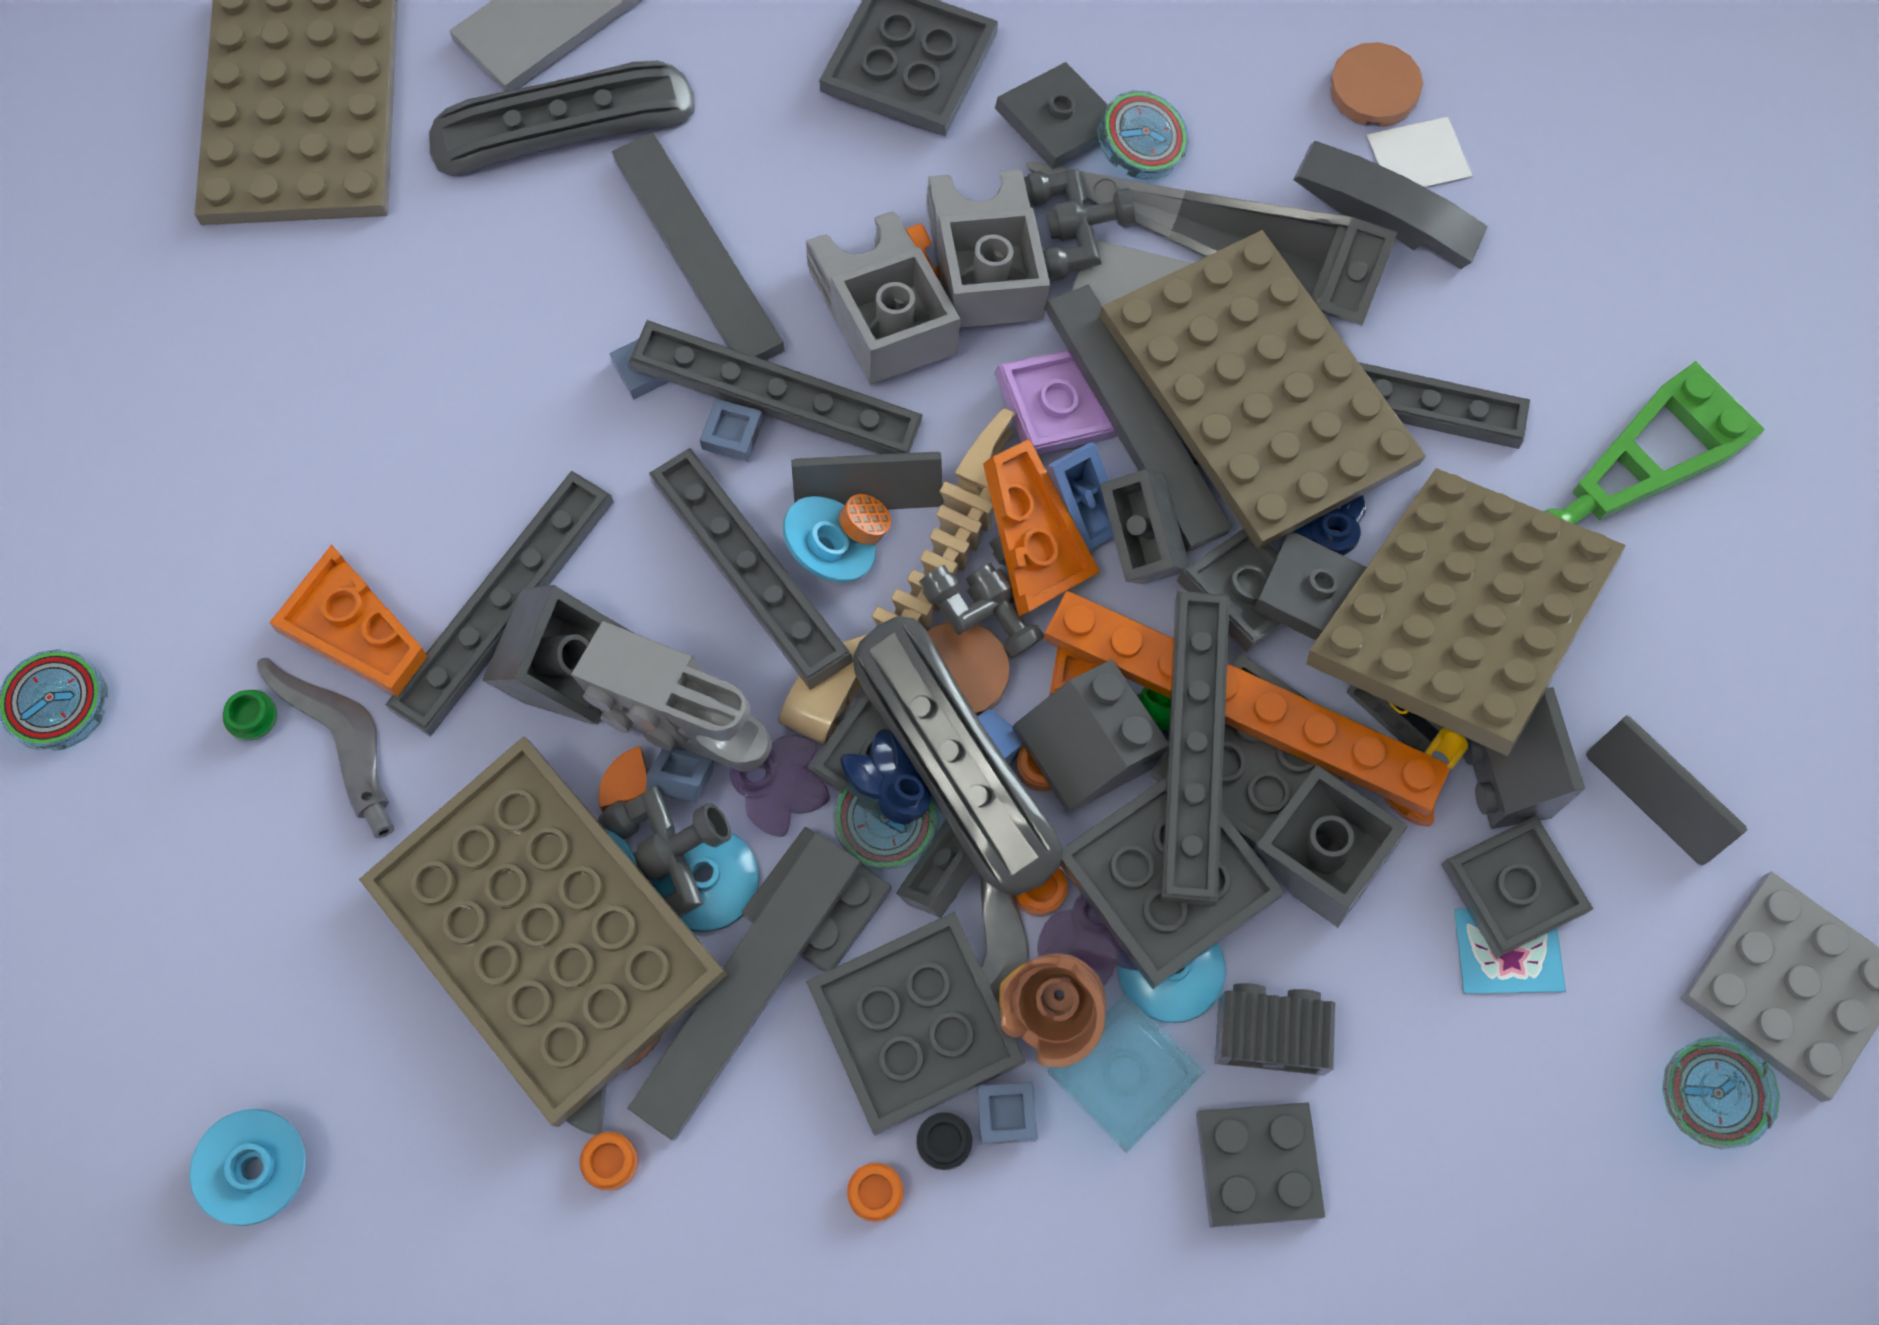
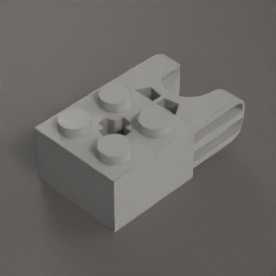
[926,169,1050,328]
[806,211,961,385]
[571,621,772,772]

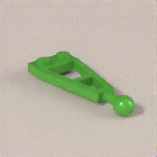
[1544,361,1765,524]

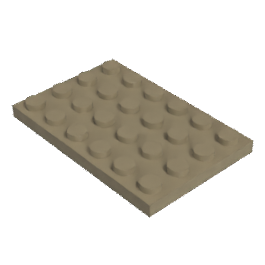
[194,0,397,225]
[1099,230,1426,550]
[1306,468,1626,756]
[359,736,728,1127]

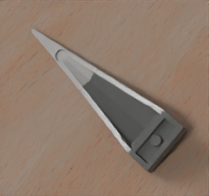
[1025,161,1398,326]

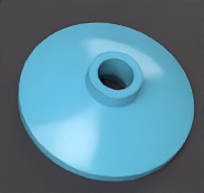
[782,496,876,583]
[653,833,759,932]
[1117,943,1226,1023]
[190,1109,306,1226]

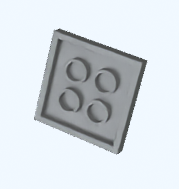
[1680,871,1879,1102]

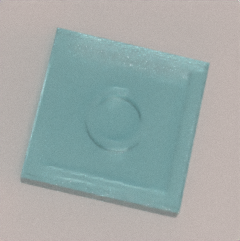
[1047,994,1204,1153]

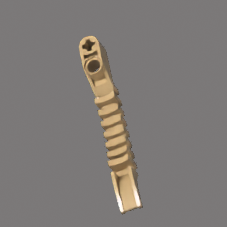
[779,408,1015,745]

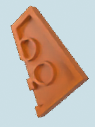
[983,439,1100,617]
[269,544,428,697]

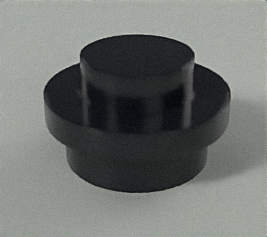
[916,1112,972,1170]

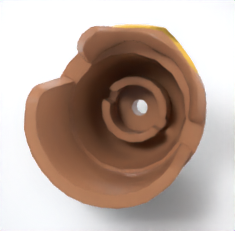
[999,953,1106,1067]

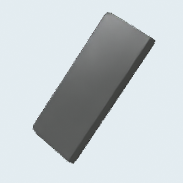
[791,451,943,510]
[1586,715,1748,866]

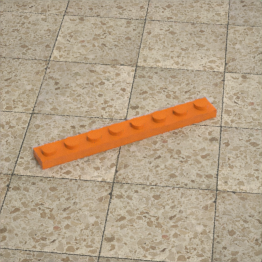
[1044,590,1450,817]

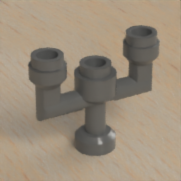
[1024,169,1136,281]
[919,535,1044,659]
[598,785,731,917]

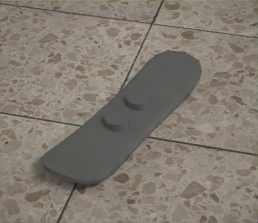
[429,60,694,175]
[853,616,1062,895]

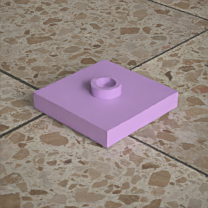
[995,350,1117,455]

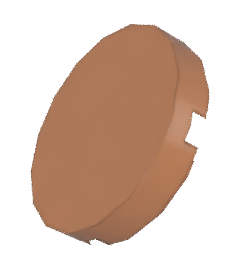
[1330,42,1423,127]
[927,622,1009,717]

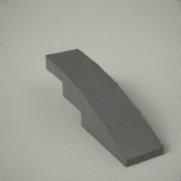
[1293,141,1488,269]

